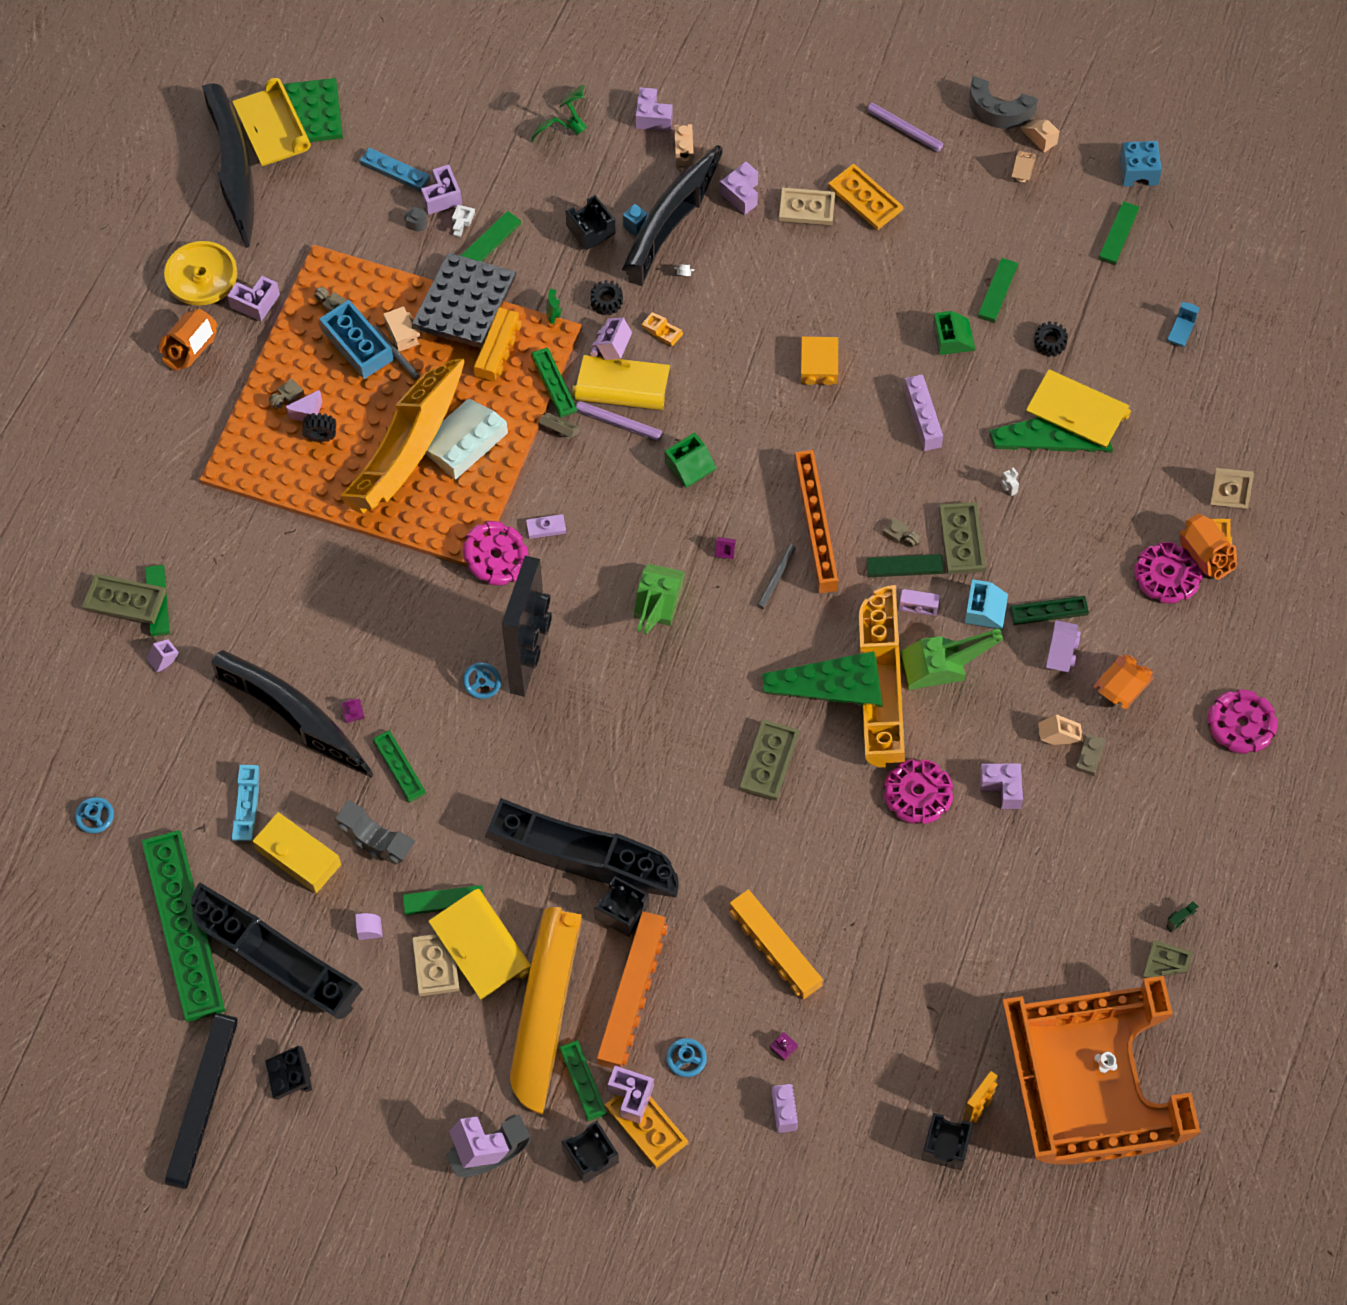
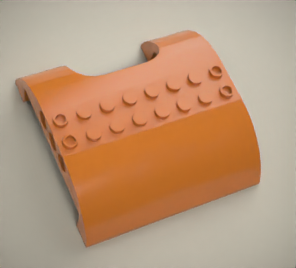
[1002,976,1201,1165]

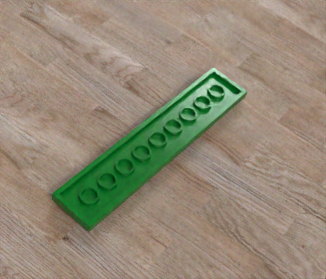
[142,830,226,1022]

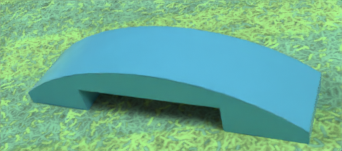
[232,765,259,841]

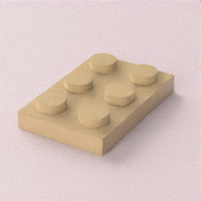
[779,188,835,225]
[413,934,460,996]

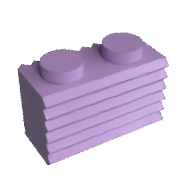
[772,1084,798,1133]

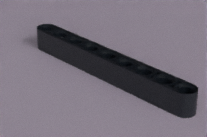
[165,1013,238,1189]

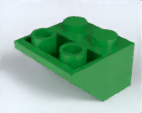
[933,311,975,355]
[664,432,717,488]

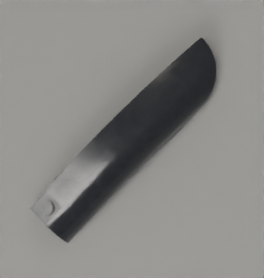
[202,83,254,248]
[622,145,723,286]
[211,650,373,778]
[485,798,679,898]
[191,882,363,1019]

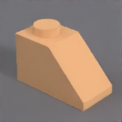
[1021,119,1060,152]
[1012,151,1036,182]
[1038,714,1083,745]

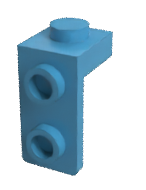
[1167,302,1200,347]

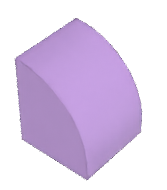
[146,639,179,672]
[355,913,383,940]

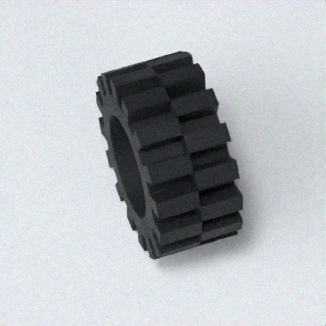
[590,280,623,315]
[1034,321,1068,357]
[302,413,336,442]

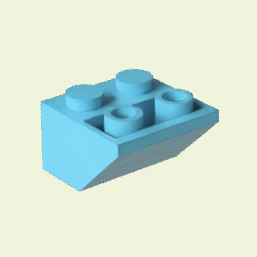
[965,579,1008,629]

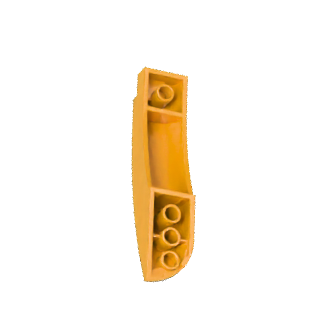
[341,359,464,514]
[859,585,905,767]
[510,907,582,1115]

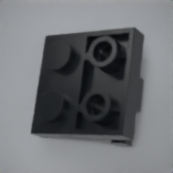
[265,1046,312,1100]

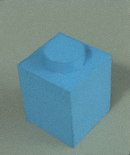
[623,204,648,236]

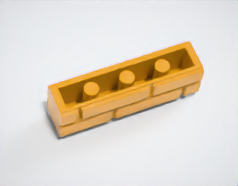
[474,307,521,381]

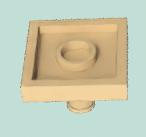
[1210,468,1254,509]

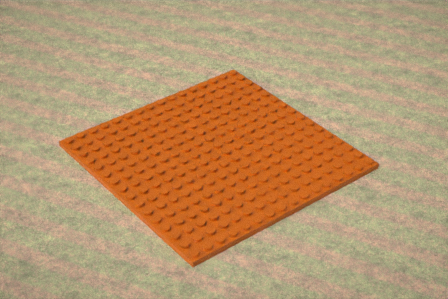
[200,244,582,567]

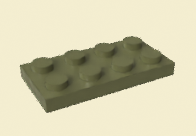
[939,502,986,574]
[82,574,166,624]
[739,719,800,801]

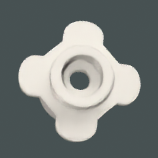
[674,264,695,276]
[1094,1052,1117,1073]

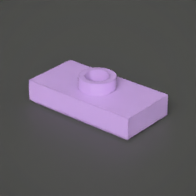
[526,514,566,539]

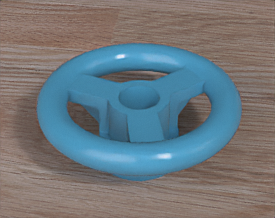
[463,662,501,699]
[75,797,114,834]
[666,1038,707,1077]

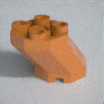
[158,309,217,371]
[1180,513,1237,580]
[1093,654,1154,709]

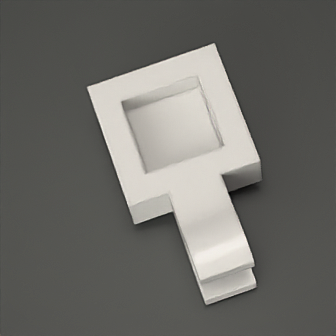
[452,205,475,237]
[1001,467,1019,496]

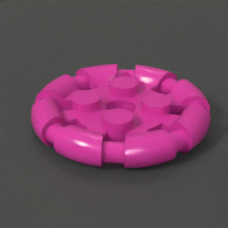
[463,521,529,586]
[1134,542,1203,604]
[1207,689,1278,754]
[883,759,954,824]

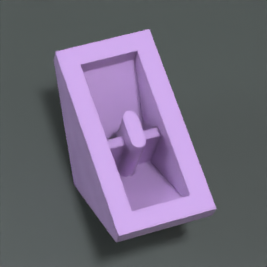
[286,390,323,421]

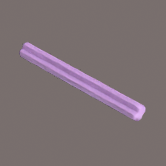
[867,103,943,152]
[576,401,662,440]

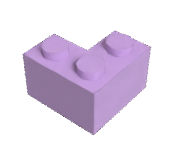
[636,87,673,132]
[720,162,758,215]
[421,165,462,215]
[228,276,280,321]
[1046,620,1081,672]
[980,764,1023,809]
[608,1066,654,1124]
[449,1117,509,1168]

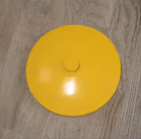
[164,241,238,306]

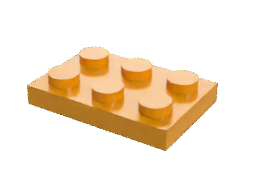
[963,1071,998,1123]

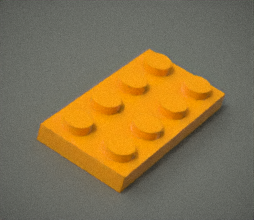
[828,163,903,231]
[605,1095,688,1169]

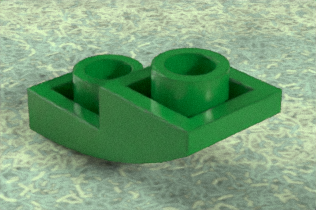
[546,289,562,324]

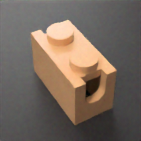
[674,124,693,166]
[384,306,420,352]

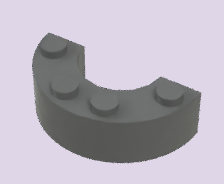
[969,76,1038,129]
[335,799,416,865]
[446,1114,531,1178]

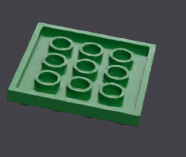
[283,78,343,142]

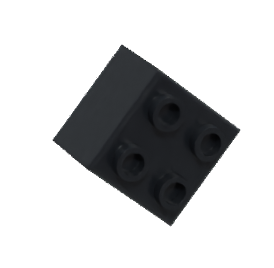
[565,195,616,250]
[594,876,649,937]
[921,1113,973,1171]
[561,1120,619,1184]

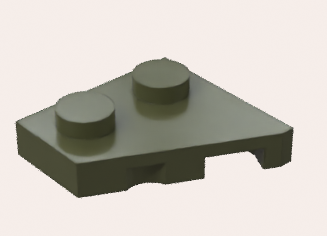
[1142,940,1193,978]

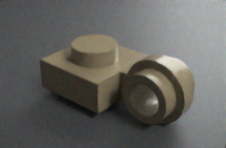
[314,286,347,312]
[269,378,304,409]
[883,517,920,547]

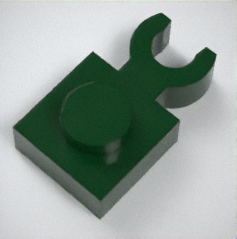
[1166,901,1199,933]

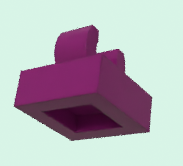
[715,537,736,559]
[341,698,365,723]
[769,1032,798,1061]

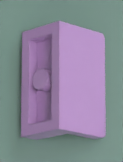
[899,589,940,616]

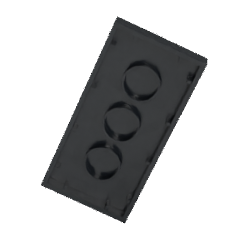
[502,555,552,697]

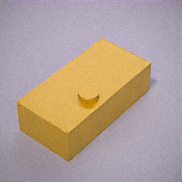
[253,812,341,894]

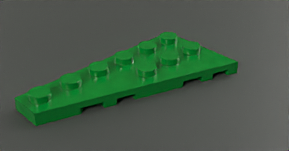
[989,417,1113,453]
[762,651,883,707]

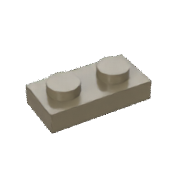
[539,413,580,438]
[1076,734,1106,776]

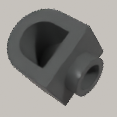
[404,206,427,231]

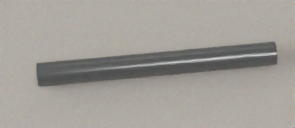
[373,326,420,380]
[757,544,796,609]

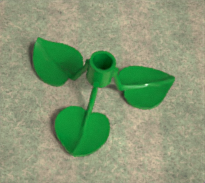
[531,85,587,142]

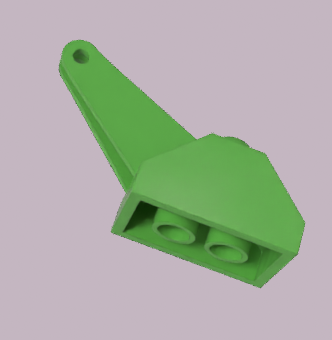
[634,564,685,635]
[900,629,1003,690]

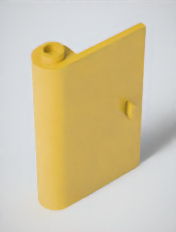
[232,78,311,166]
[572,355,670,411]
[1026,369,1132,448]
[429,889,531,999]

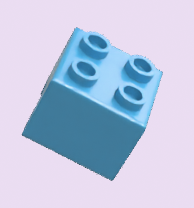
[1119,141,1162,187]

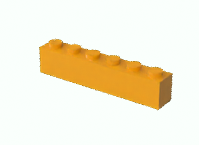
[729,889,823,1000]

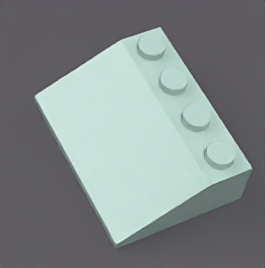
[425,399,508,480]

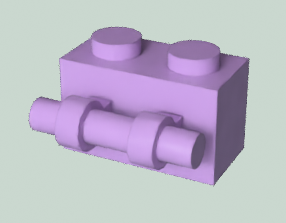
[590,317,632,360]

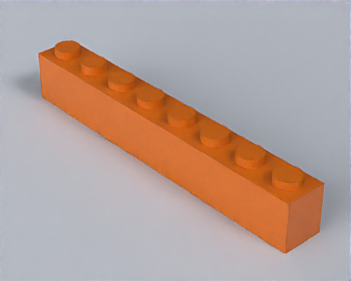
[794,450,838,594]
[597,911,669,1069]

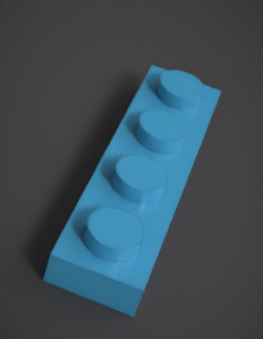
[360,148,430,192]

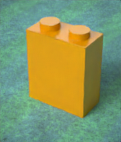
[801,336,838,385]

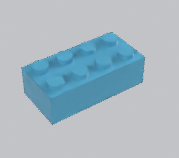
[319,300,393,379]

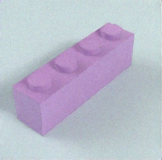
[904,374,943,451]

